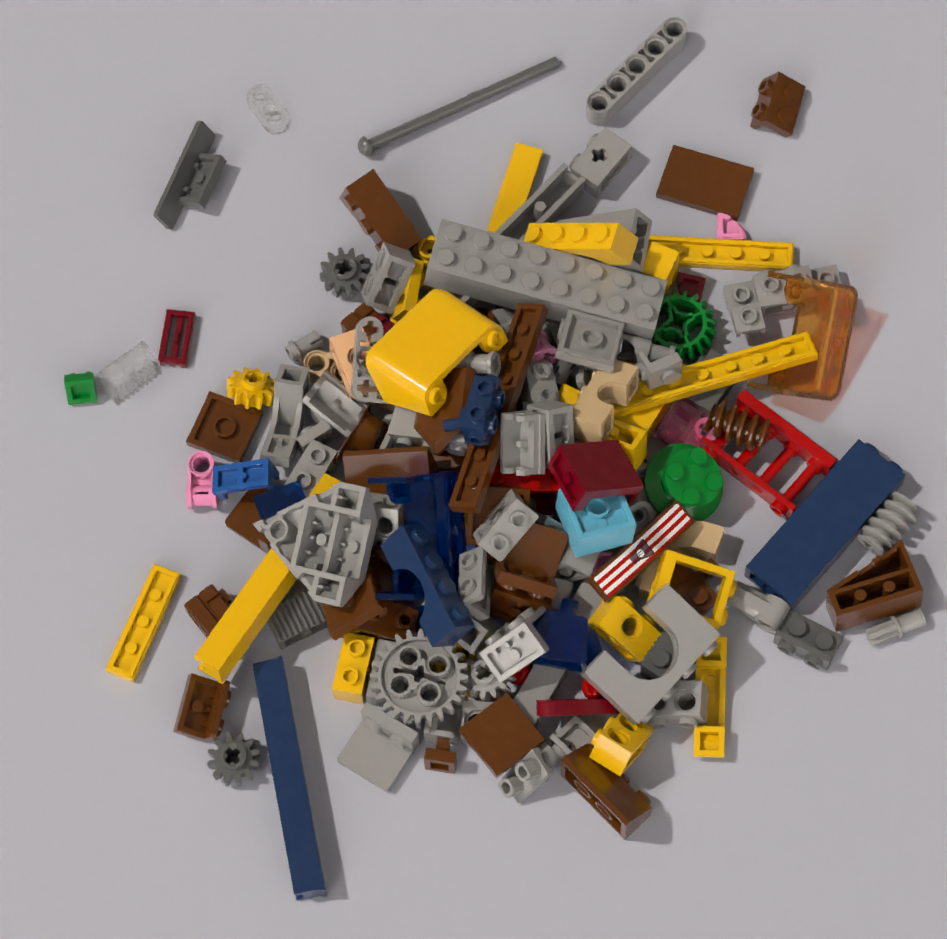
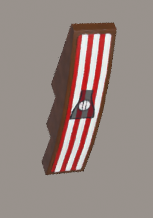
[586,500,696,603]

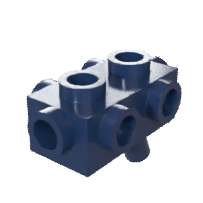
[443,375,505,446]

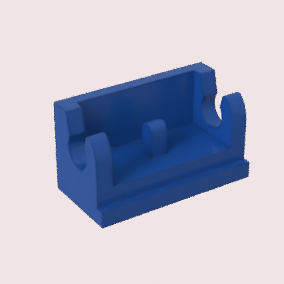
[212,458,279,500]

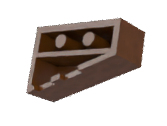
[826,539,923,632]

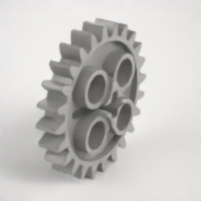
[370,629,469,728]

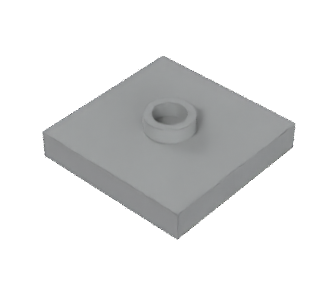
[555,309,625,373]

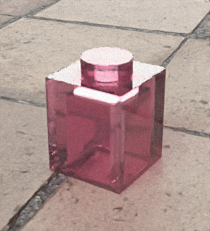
[653,399,703,445]

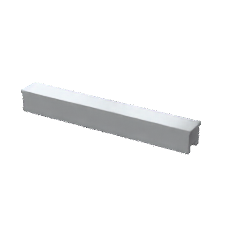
[441,163,586,307]

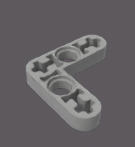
[351,316,393,405]

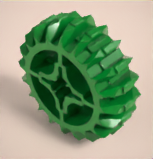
[652,289,717,364]

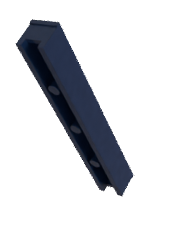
[252,656,327,901]

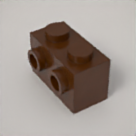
[349,600,419,643]

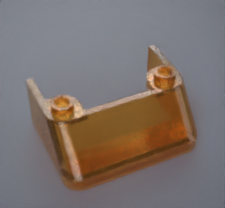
[747,271,858,401]

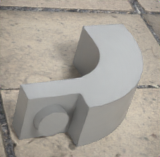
[260,364,309,468]

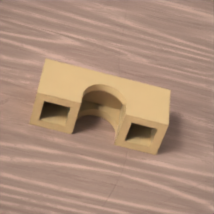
[572,359,639,442]

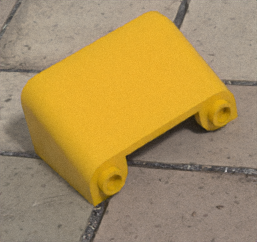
[366,289,508,417]

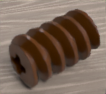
[704,400,770,454]

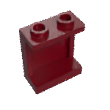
[547,440,644,511]

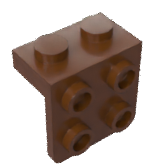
[225,488,303,554]
[493,522,569,599]

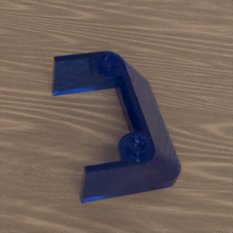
[367,471,467,600]

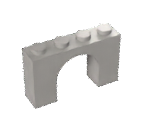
[580,584,720,725]

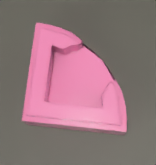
[717,213,746,240]

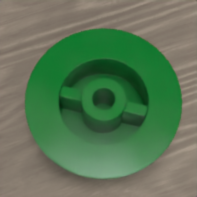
[644,443,723,521]

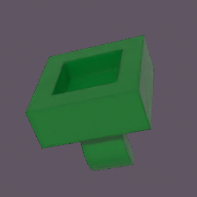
[64,371,98,405]

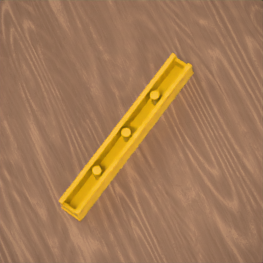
[194,473,341,684]

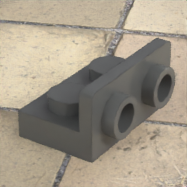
[773,609,844,670]

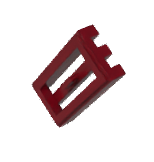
[157,309,196,369]

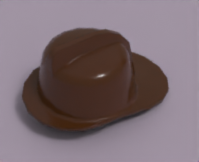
[334,404,389,466]

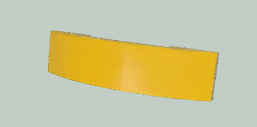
[693,637,727,758]

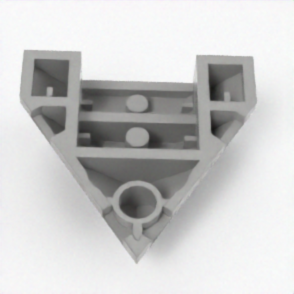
[253,482,378,607]

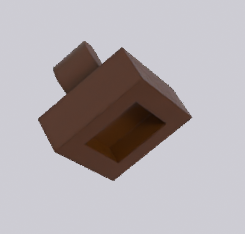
[424,737,457,774]

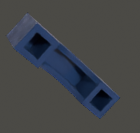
[380,524,475,647]

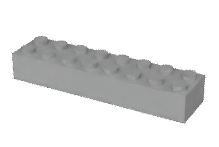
[424,219,667,340]

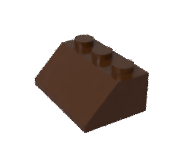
[343,446,446,512]
[561,743,652,840]

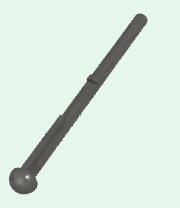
[358,57,560,157]

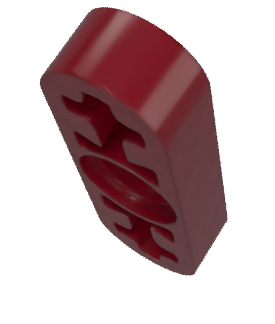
[536,698,619,716]

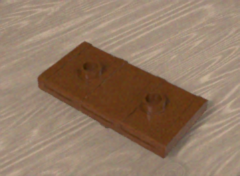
[321,554,387,641]

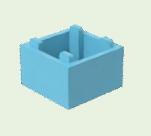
[555,489,637,558]

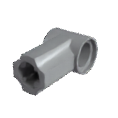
[726,581,791,634]

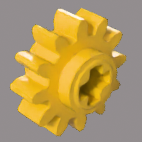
[226,367,275,410]

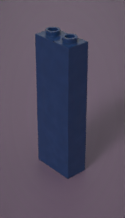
[744,439,905,610]

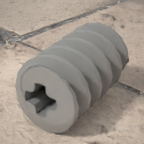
[857,492,918,556]

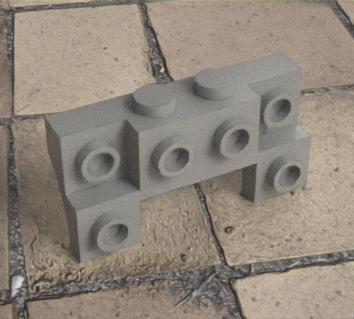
[723,264,851,337]

